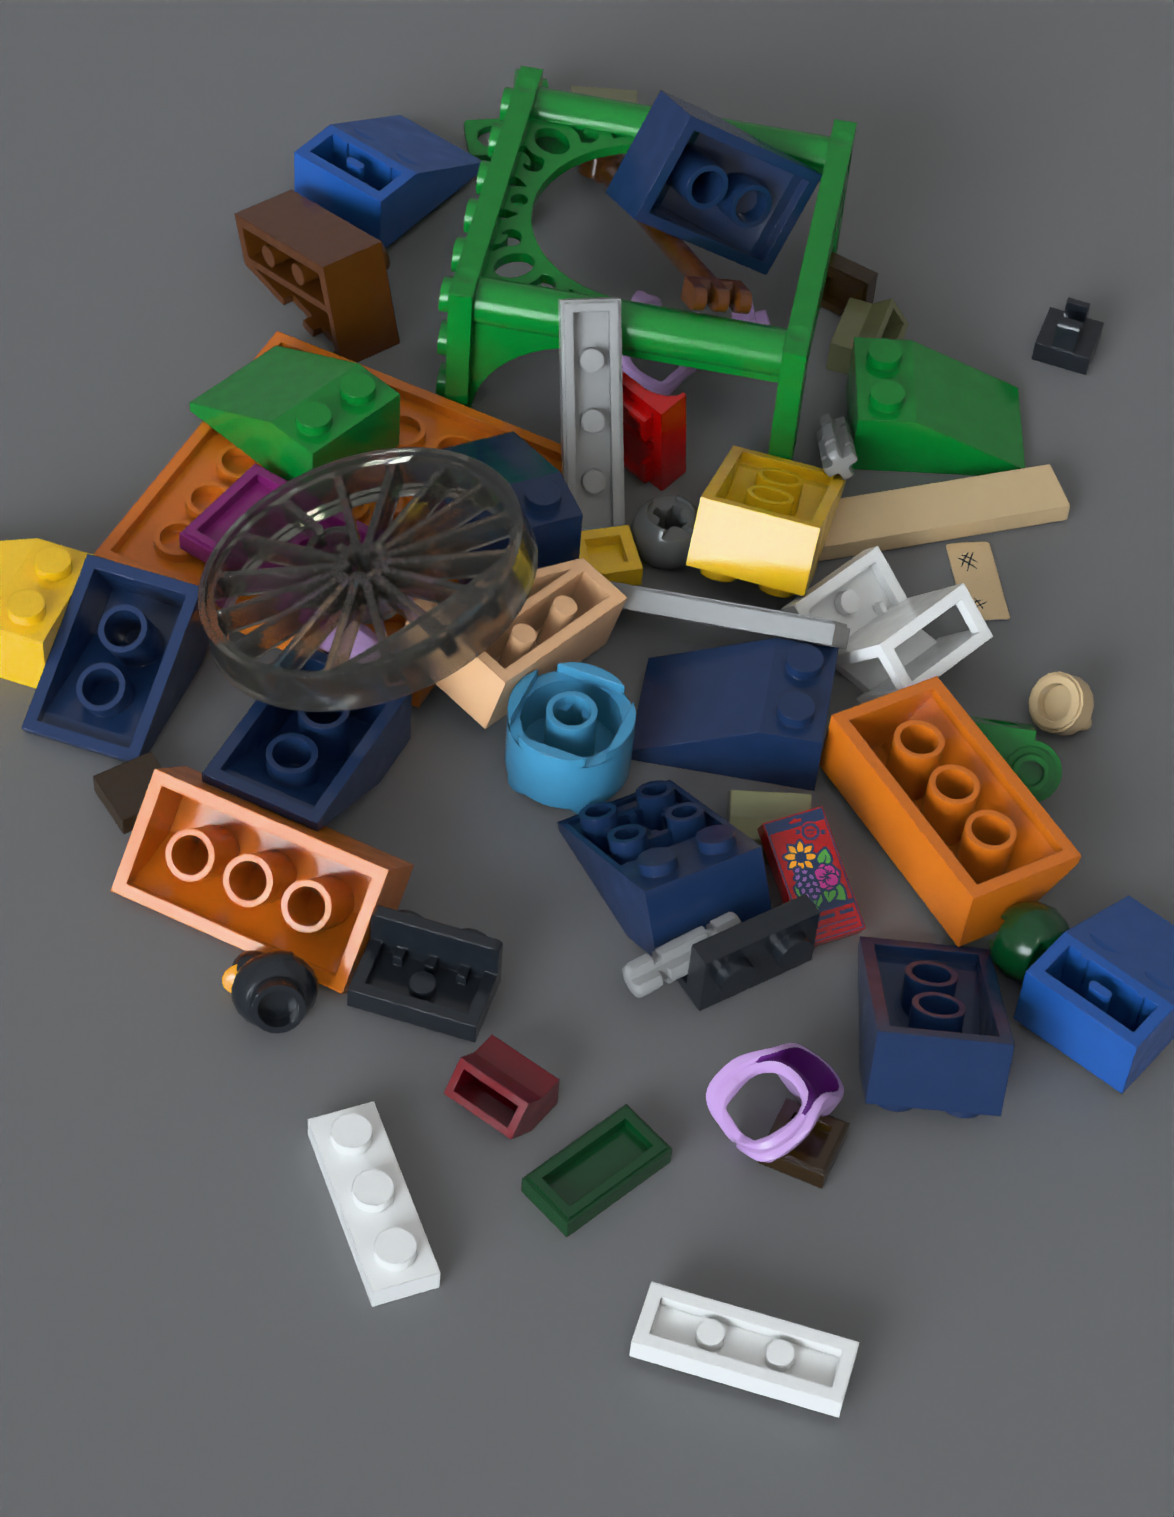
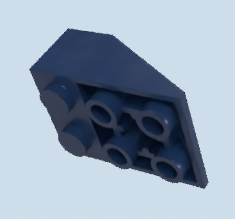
[558,780,772,956]

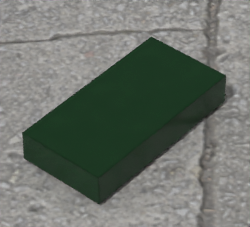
[521,1104,672,1237]

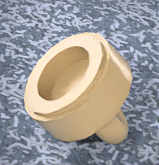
[1029,671,1094,736]

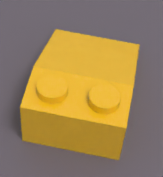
[686,445,846,598]
[0,538,95,689]

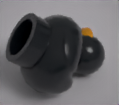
[222,950,318,1033]

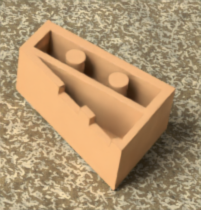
[396,558,628,729]

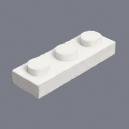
[308,1101,441,1307]
[629,1281,860,1418]

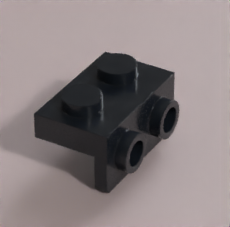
[677,894,820,1011]
[347,905,503,1043]

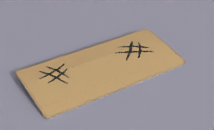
[946,541,1010,620]

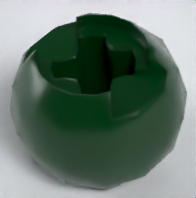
[988,901,1070,984]

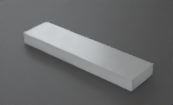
[558,297,625,531]
[610,581,850,650]

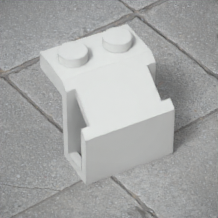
[781,546,993,703]

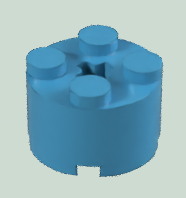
[505,662,636,814]

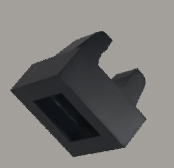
[1032,297,1104,375]

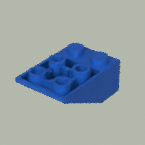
[294,115,482,248]
[1013,895,1174,1094]

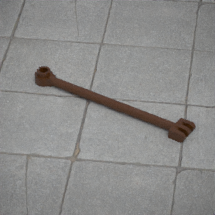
[578,154,752,314]

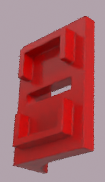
[622,371,686,491]

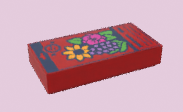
[757,806,866,947]

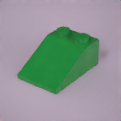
[846,337,1025,476]
[189,346,400,499]

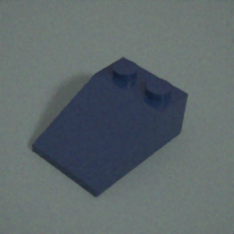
[605,90,822,275]
[402,431,583,592]
[21,554,221,762]
[632,638,839,791]
[202,643,412,831]
[858,936,1015,1118]

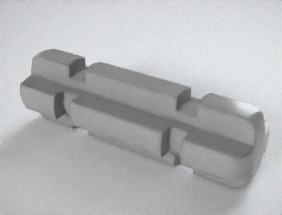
[816,413,858,480]
[622,912,742,998]

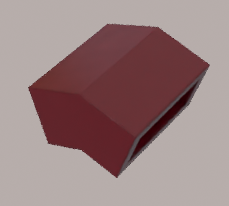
[444,1034,560,1139]

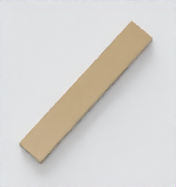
[819,464,1070,561]

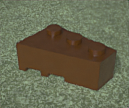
[234,189,400,363]

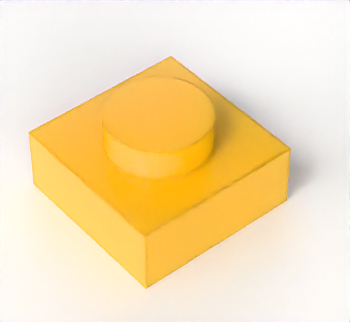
[579,525,643,586]

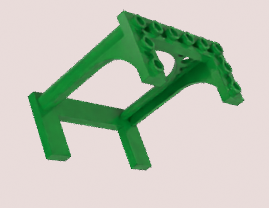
[436,66,857,461]

